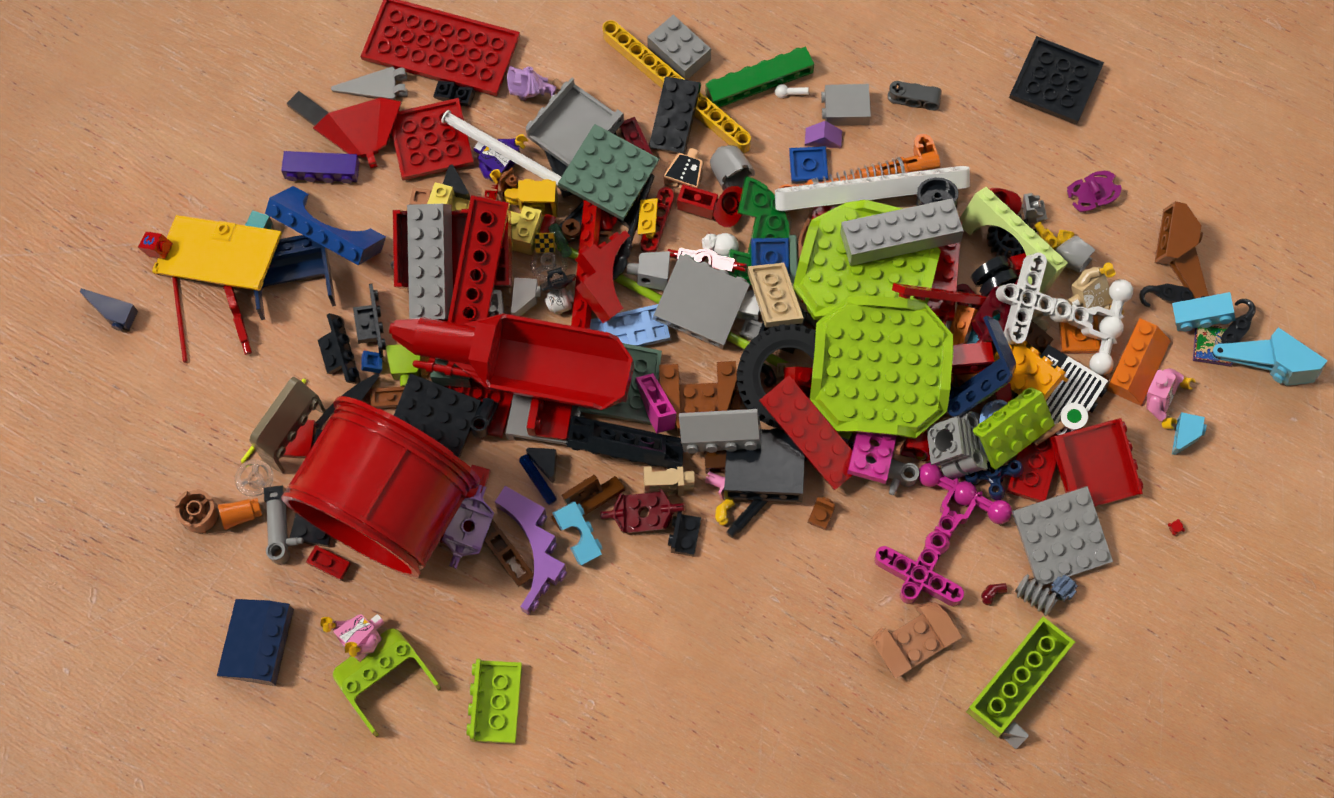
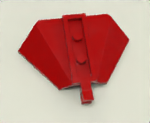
[313,97,402,169]

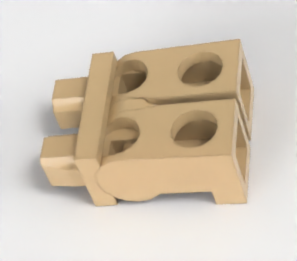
[643,466,695,496]

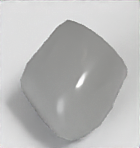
[1055,235,1095,273]

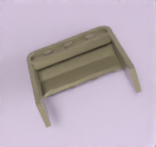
[250,377,326,474]

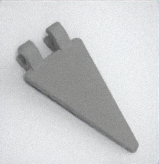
[331,67,408,100]

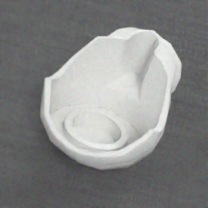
[702,233,739,257]

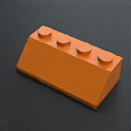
[1107,318,1171,406]

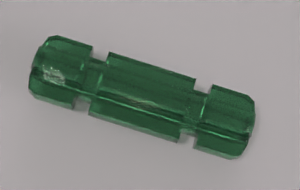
[548,223,572,258]

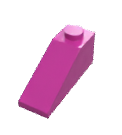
[635,373,676,433]

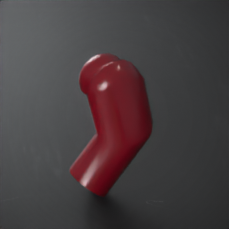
[981,583,1007,605]

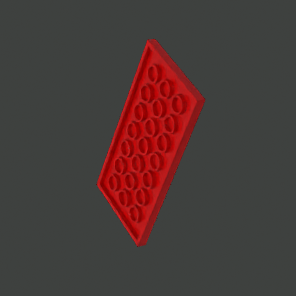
[361,0,520,96]

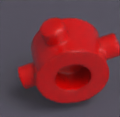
[1168,519,1185,536]

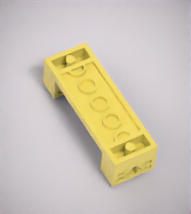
[427,182,543,255]

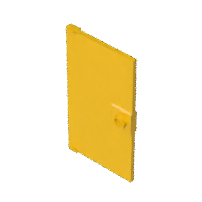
[152,215,282,291]

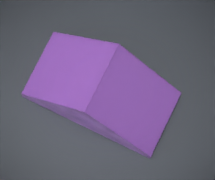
[805,121,842,148]

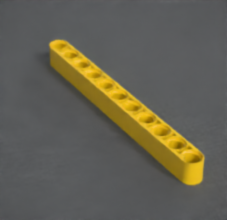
[602,20,751,153]

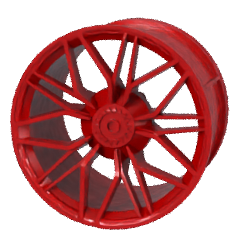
[281,396,480,578]

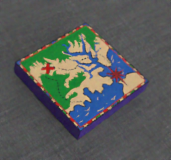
[1193,326,1233,366]

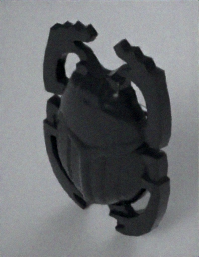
[540,267,576,291]

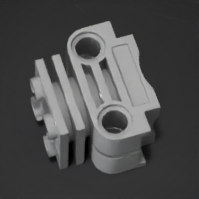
[927,411,989,479]

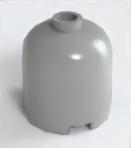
[710,145,755,190]

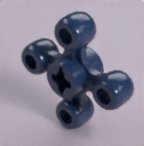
[965,460,1024,500]

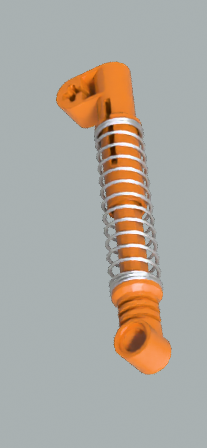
[779,134,940,188]

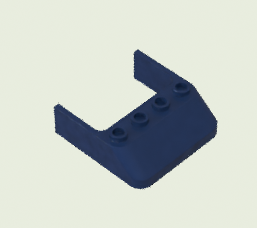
[254,235,336,320]

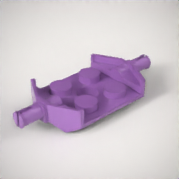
[442,485,494,569]

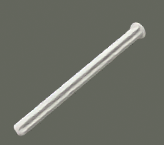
[441,110,566,191]

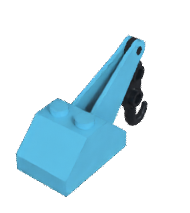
[1212,299,1328,386]

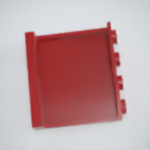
[1050,418,1143,507]

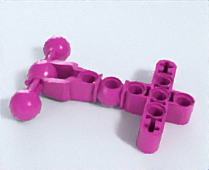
[874,462,1012,606]

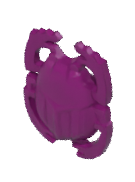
[1067,170,1121,212]

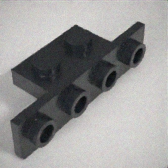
[353,283,386,358]
[318,313,361,385]

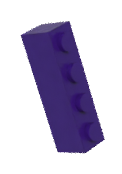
[281,151,360,184]

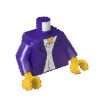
[474,134,528,184]

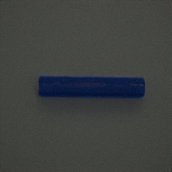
[519,454,557,505]

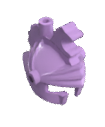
[507,66,556,100]

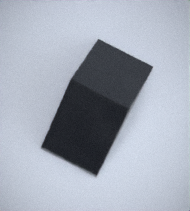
[443,164,470,200]
[526,448,557,483]

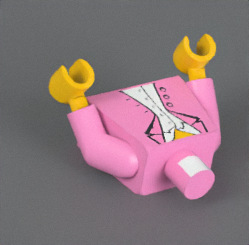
[1146,368,1196,429]
[320,614,384,662]

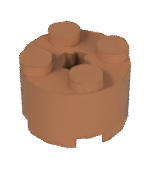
[175,489,219,534]

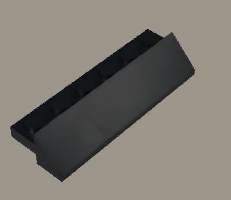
[566,415,684,469]

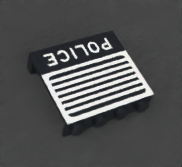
[1012,344,1108,435]

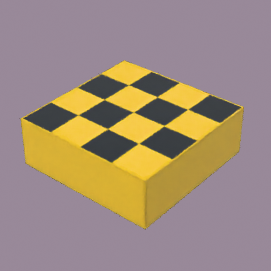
[535,233,555,253]

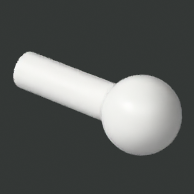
[775,84,809,98]

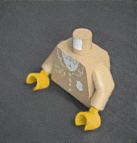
[1067,262,1124,315]

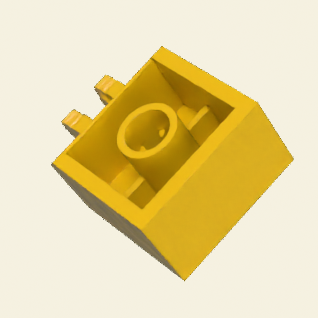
[504,179,558,217]

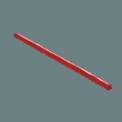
[172,276,188,363]

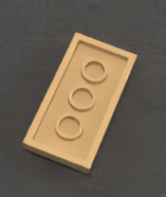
[747,263,804,328]

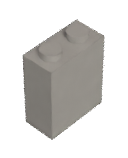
[821,84,871,126]

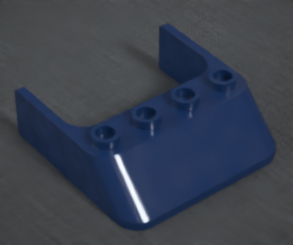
[947,315,1016,417]

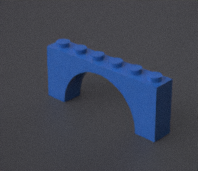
[265,186,386,266]

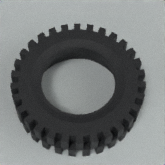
[737,324,821,429]

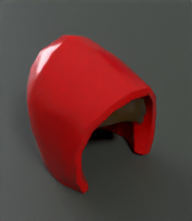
[900,429,930,462]

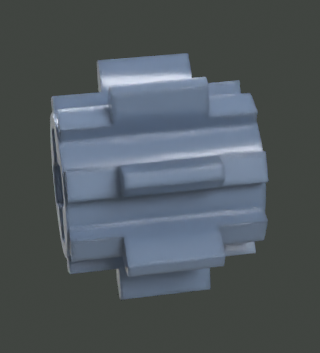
[1051,575,1078,602]

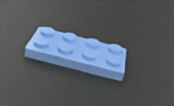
[590,304,671,347]

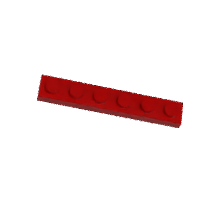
[892,283,987,308]

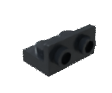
[668,511,701,557]

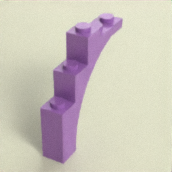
[495,486,567,615]

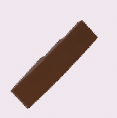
[473,519,534,587]

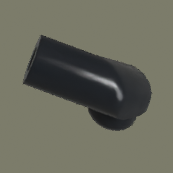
[761,363,777,387]

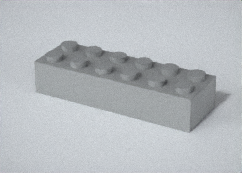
[840,198,963,266]
[407,203,453,320]

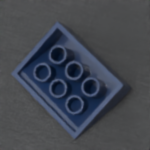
[217,599,294,686]

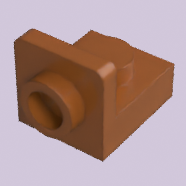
[807,497,835,530]

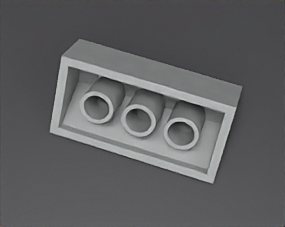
[679,409,762,454]

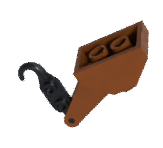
[1139,201,1209,307]

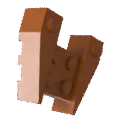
[659,361,737,436]

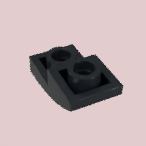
[433,81,476,107]

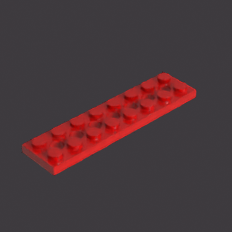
[448,195,510,324]

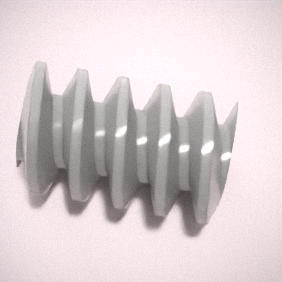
[1014,574,1059,616]

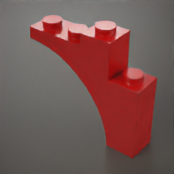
[575,230,630,323]

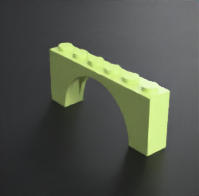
[959,187,1068,294]

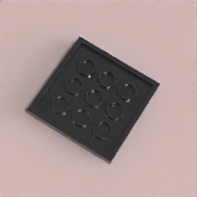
[1009,36,1104,125]
[394,373,482,459]

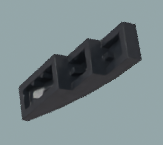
[314,373,380,429]

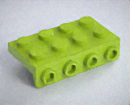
[973,387,1055,469]
[466,659,522,744]

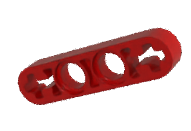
[641,187,674,253]

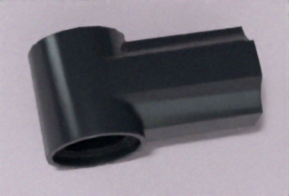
[470,398,499,438]

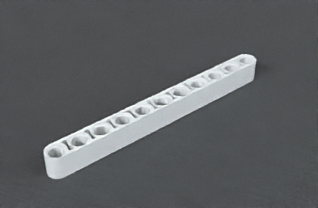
[775,166,970,211]

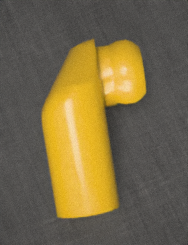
[715,499,735,526]

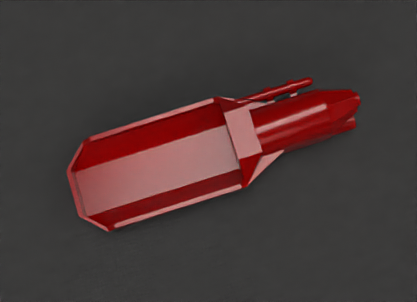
[389,313,634,410]

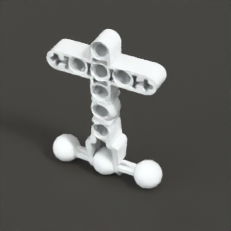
[996,253,1133,376]

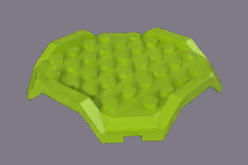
[793,200,940,320]
[810,295,953,439]

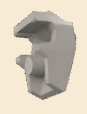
[1022,193,1047,223]

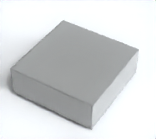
[740,318,762,340]

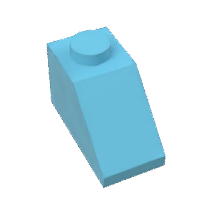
[1172,412,1207,455]

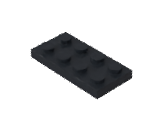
[649,76,701,155]

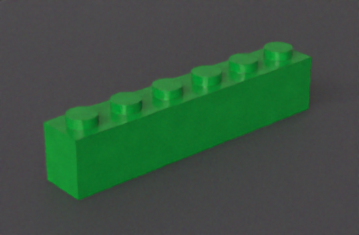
[705,46,814,108]

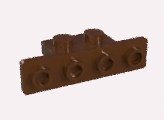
[551,475,625,531]

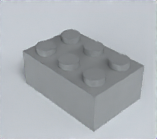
[647,15,711,80]

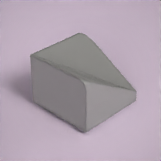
[1001,722,1029,749]

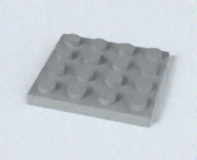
[1012,486,1113,585]

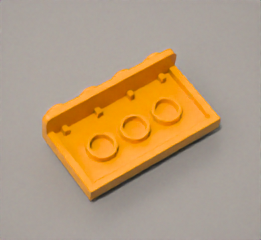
[994,341,1069,400]

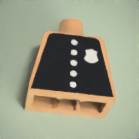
[664,148,703,190]

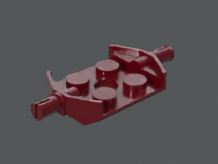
[971,279,1021,343]
[600,489,686,533]

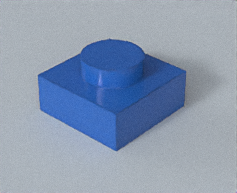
[362,351,382,373]

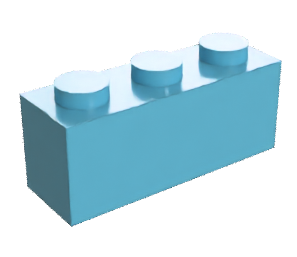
[1172,292,1236,332]

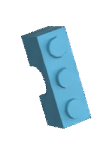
[552,502,603,565]

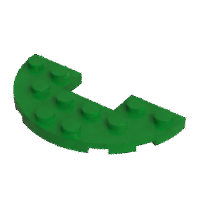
[727,177,790,286]

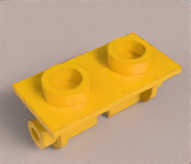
[638,198,658,239]

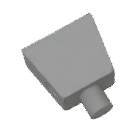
[627,251,670,291]

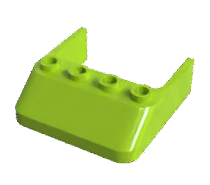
[333,628,441,737]

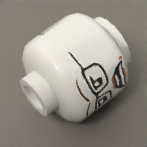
[545,288,574,315]

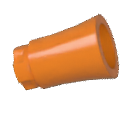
[218,498,263,530]

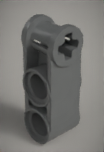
[887,81,942,110]

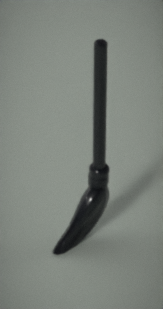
[613,174,655,280]

